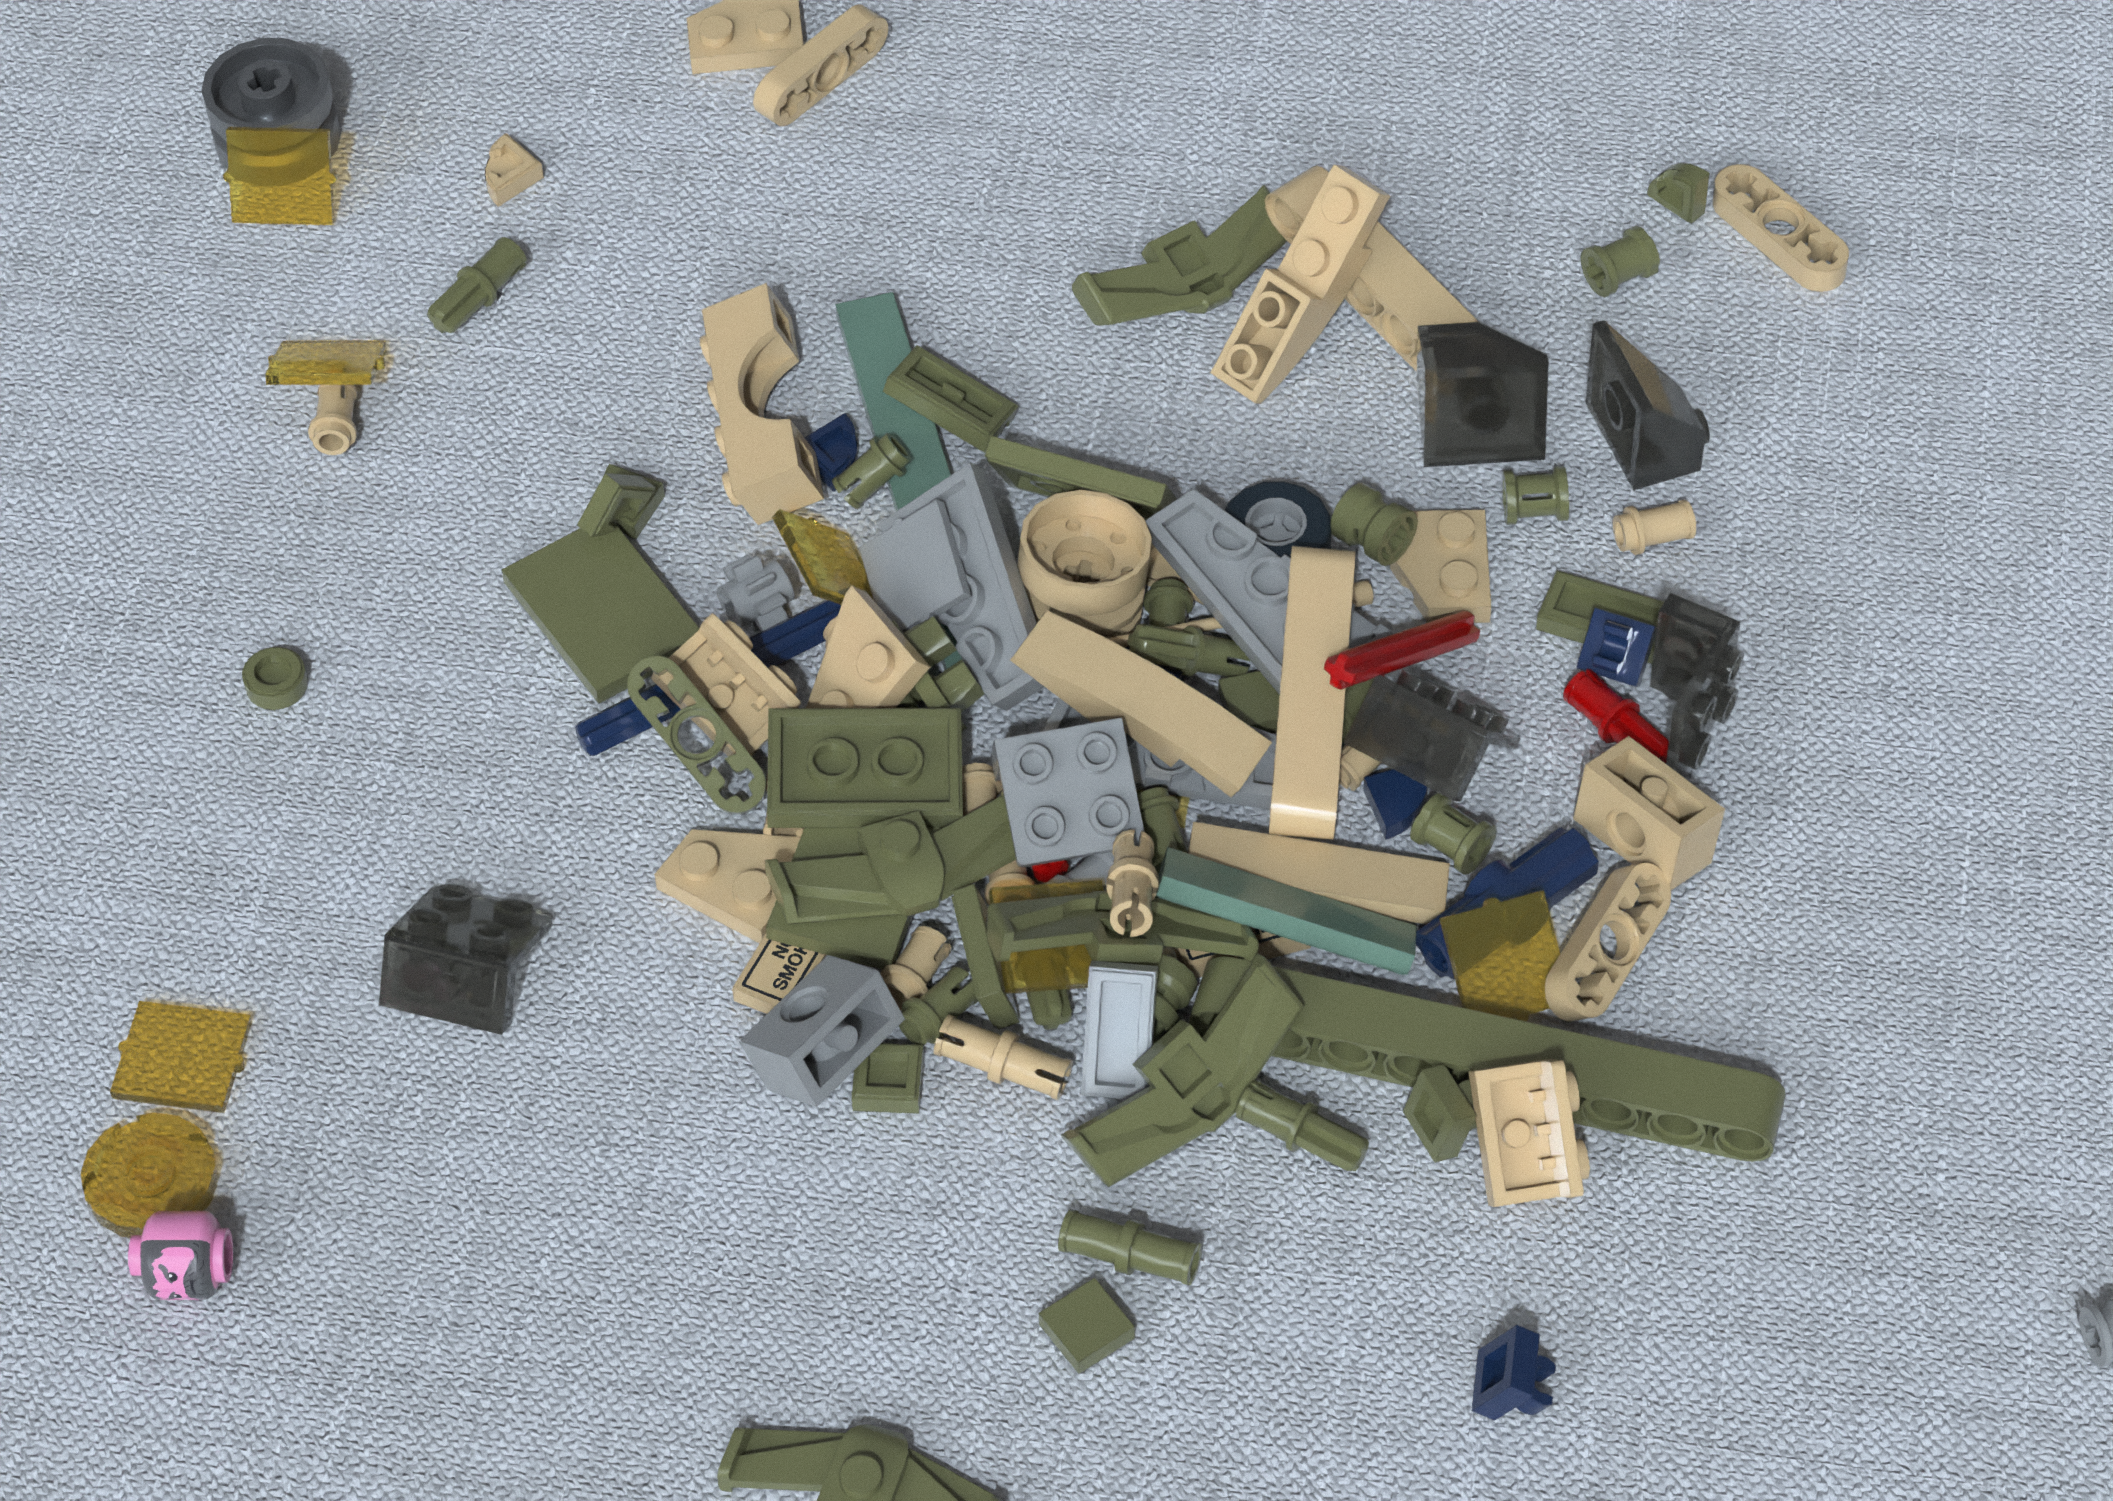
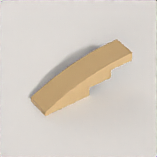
[1010,610,1272,797]

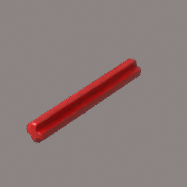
[1324,611,1480,690]

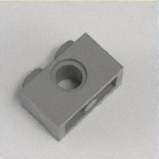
[739,955,905,1107]

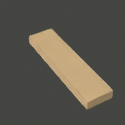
[1188,822,1450,924]

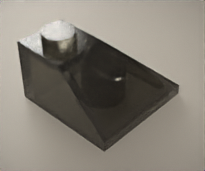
[1585,320,1710,491]
[1417,322,1549,467]

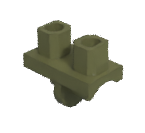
[892,616,985,732]

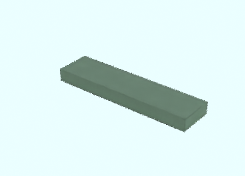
[1156,847,1416,975]

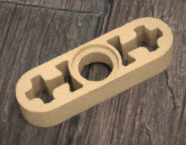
[753,4,888,126]
[1712,164,1849,292]
[1545,863,1671,1021]

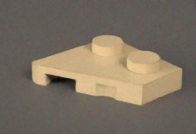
[686,0,803,74]
[1390,510,1491,623]
[806,586,930,708]
[654,829,801,944]

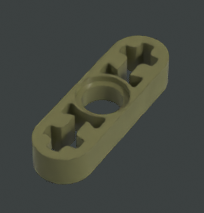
[627,656,766,815]

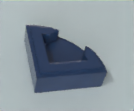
[804,413,858,492]
[1363,761,1428,840]

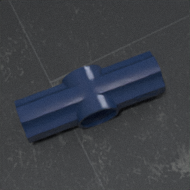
[1416,827,1599,980]

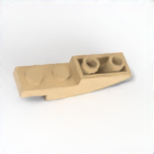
[1210,164,1390,404]

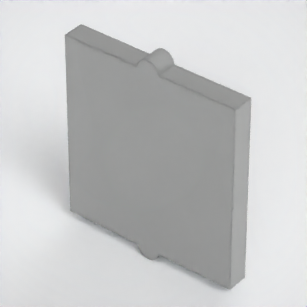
[859,499,971,633]

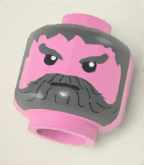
[128,1211,233,1300]

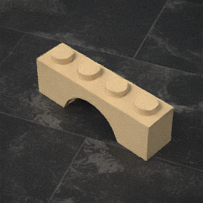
[699,283,824,525]

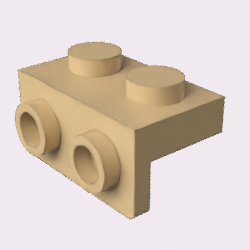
[651,613,801,756]
[1468,1059,1590,1207]

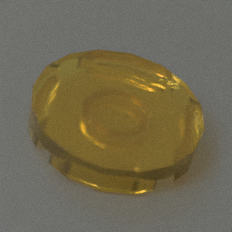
[81,1112,219,1238]

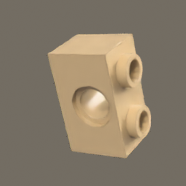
[1573,736,1725,890]

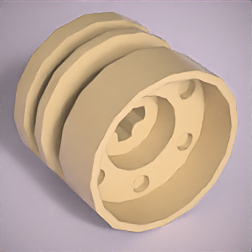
[1017,490,1152,638]

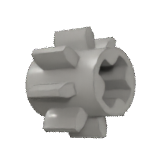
[717,554,794,632]

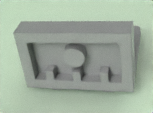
[991,718,1144,867]

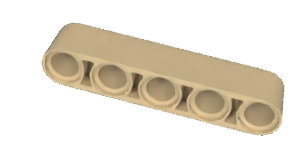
[1265,165,1499,397]
[1269,546,1355,840]

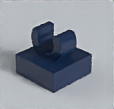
[1576,608,1658,687]
[1471,1325,1556,1421]

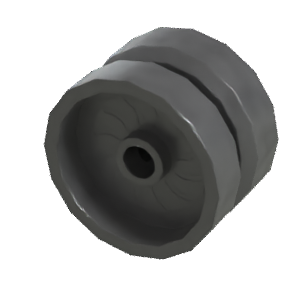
[201,38,341,185]

